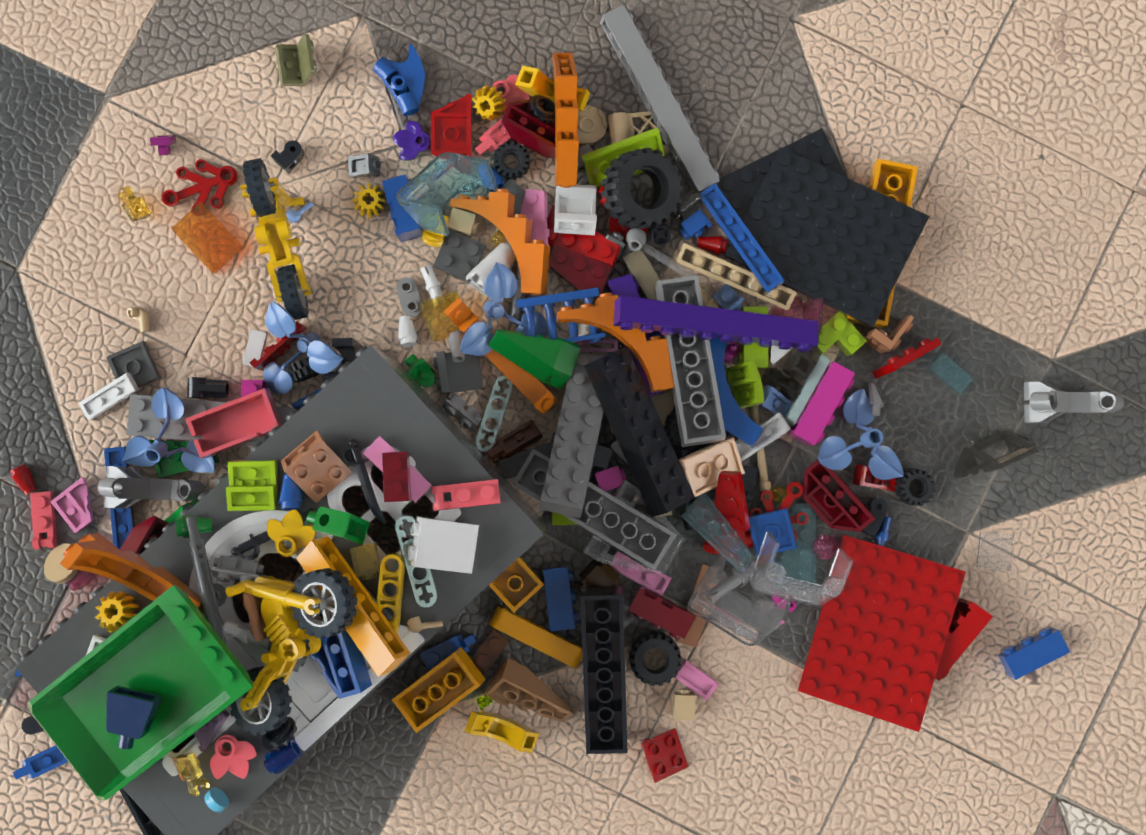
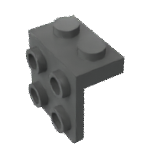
[433,351,483,394]

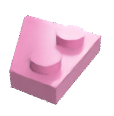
[50,477,94,534]

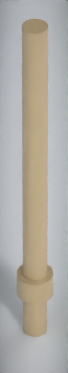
[751,405,771,507]

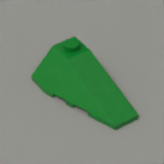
[488,329,581,390]

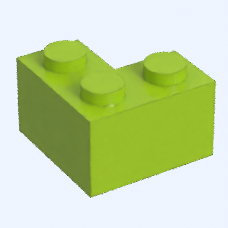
[813,311,867,356]

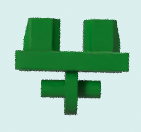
[404,354,436,387]

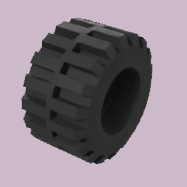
[629,631,682,686]

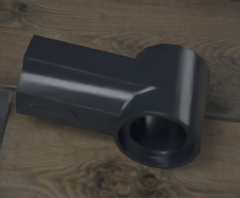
[187,377,229,399]

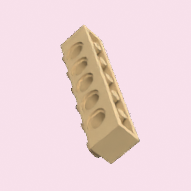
[676,242,797,311]

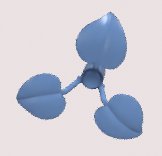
[460,262,548,356]
[263,301,344,394]
[122,387,215,473]
[818,389,904,480]

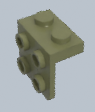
[275,34,317,86]

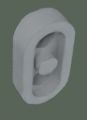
[397,277,423,318]

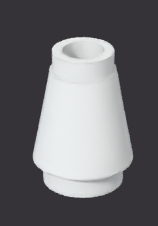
[398,316,418,347]

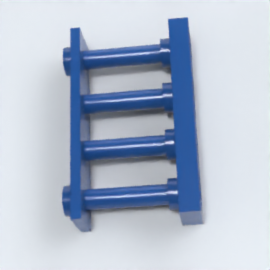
[516,287,606,343]

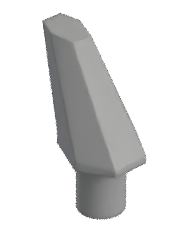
[868,383,884,416]

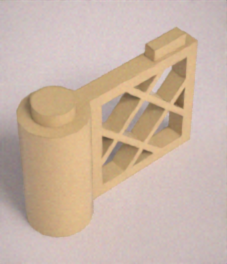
[607,111,669,155]

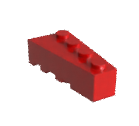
[935,598,993,681]

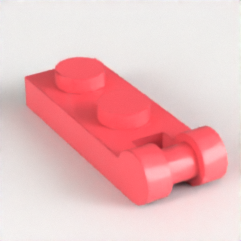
[431,479,501,511]
[30,491,57,550]

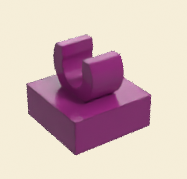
[150,135,176,156]

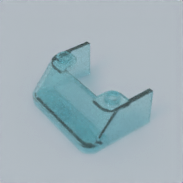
[396,152,498,236]

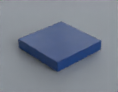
[749,508,797,557]

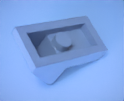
[758,385,793,418]

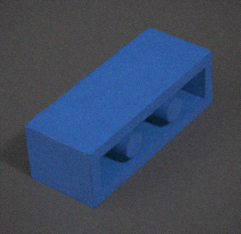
[543,566,578,631]
[998,627,1070,680]

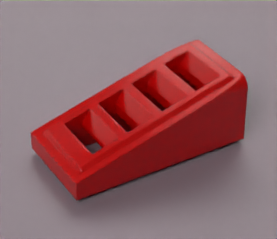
[853,464,898,492]

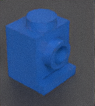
[679,209,712,241]

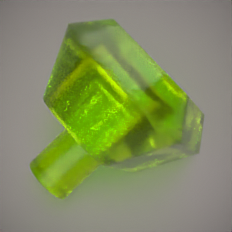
[477,695,492,710]

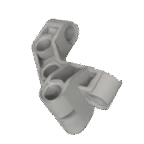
[1024,382,1124,423]
[98,466,205,508]

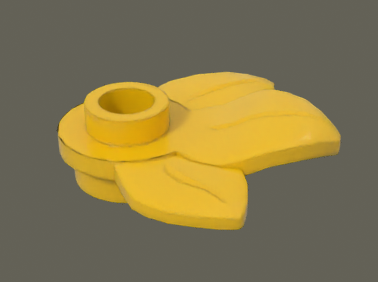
[267,509,316,557]

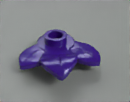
[392,121,431,161]

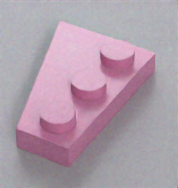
[520,189,551,254]

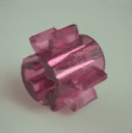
[813,535,838,560]

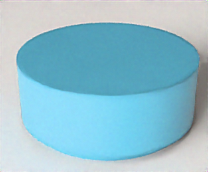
[204,787,229,813]

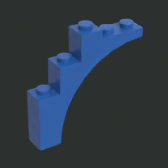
[709,338,763,448]

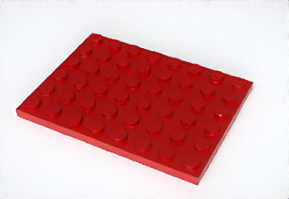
[798,535,966,732]

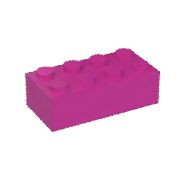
[787,361,855,446]

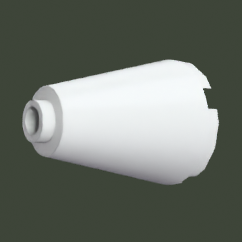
[466,242,516,297]

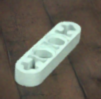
[784,354,830,427]
[475,376,513,452]
[395,515,437,607]

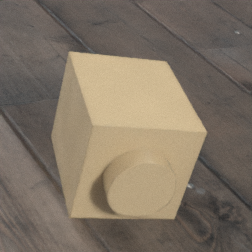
[447,208,480,238]
[673,688,695,720]

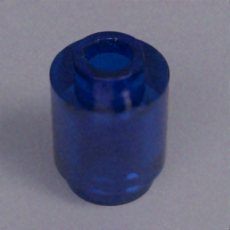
[264,740,302,775]

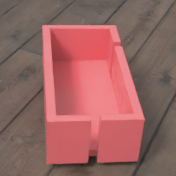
[186,388,283,458]

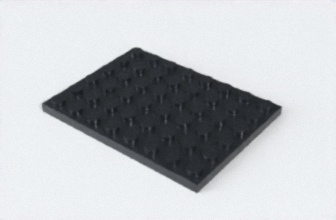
[725,147,930,328]

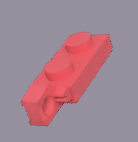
[474,118,511,155]

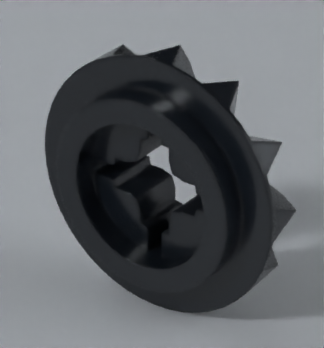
[528,95,555,124]
[261,717,298,753]

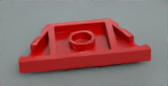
[431,94,472,173]

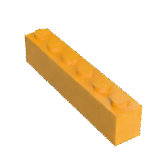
[296,536,411,677]

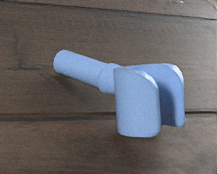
[286,201,314,223]

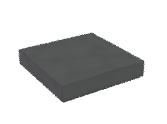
[106,341,161,388]

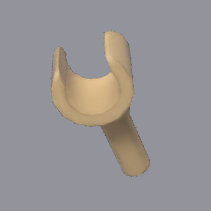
[407,616,443,633]

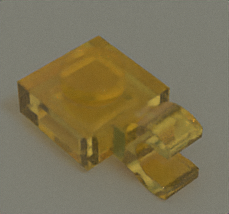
[118,186,152,222]
[173,753,210,796]

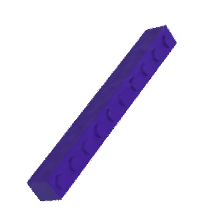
[613,296,818,352]

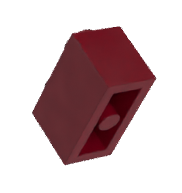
[382,451,411,502]

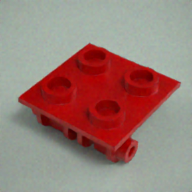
[641,728,689,783]

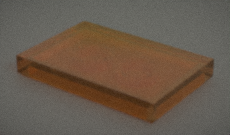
[171,202,244,274]

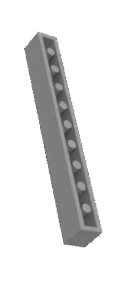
[600,5,719,197]

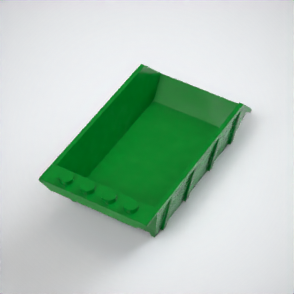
[29,585,254,801]

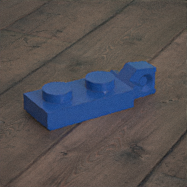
[420,633,477,671]
[12,745,68,780]

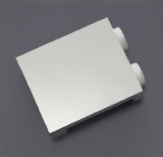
[554,184,597,235]
[408,517,479,574]

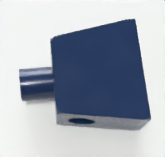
[106,685,162,749]

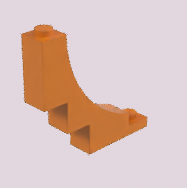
[552,52,579,188]
[444,297,558,415]

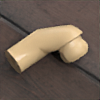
[127,306,151,333]

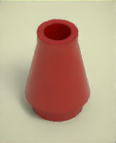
[697,236,728,256]
[10,464,37,495]

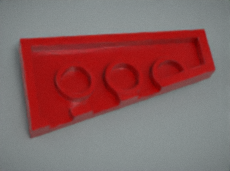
[547,205,621,266]

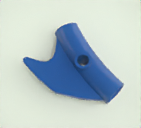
[372,44,426,116]

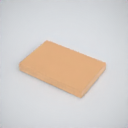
[678,435,745,497]

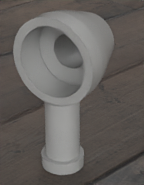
[618,228,646,263]

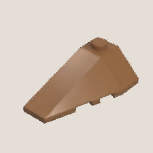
[484,658,574,722]

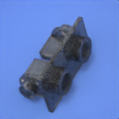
[761,367,802,401]

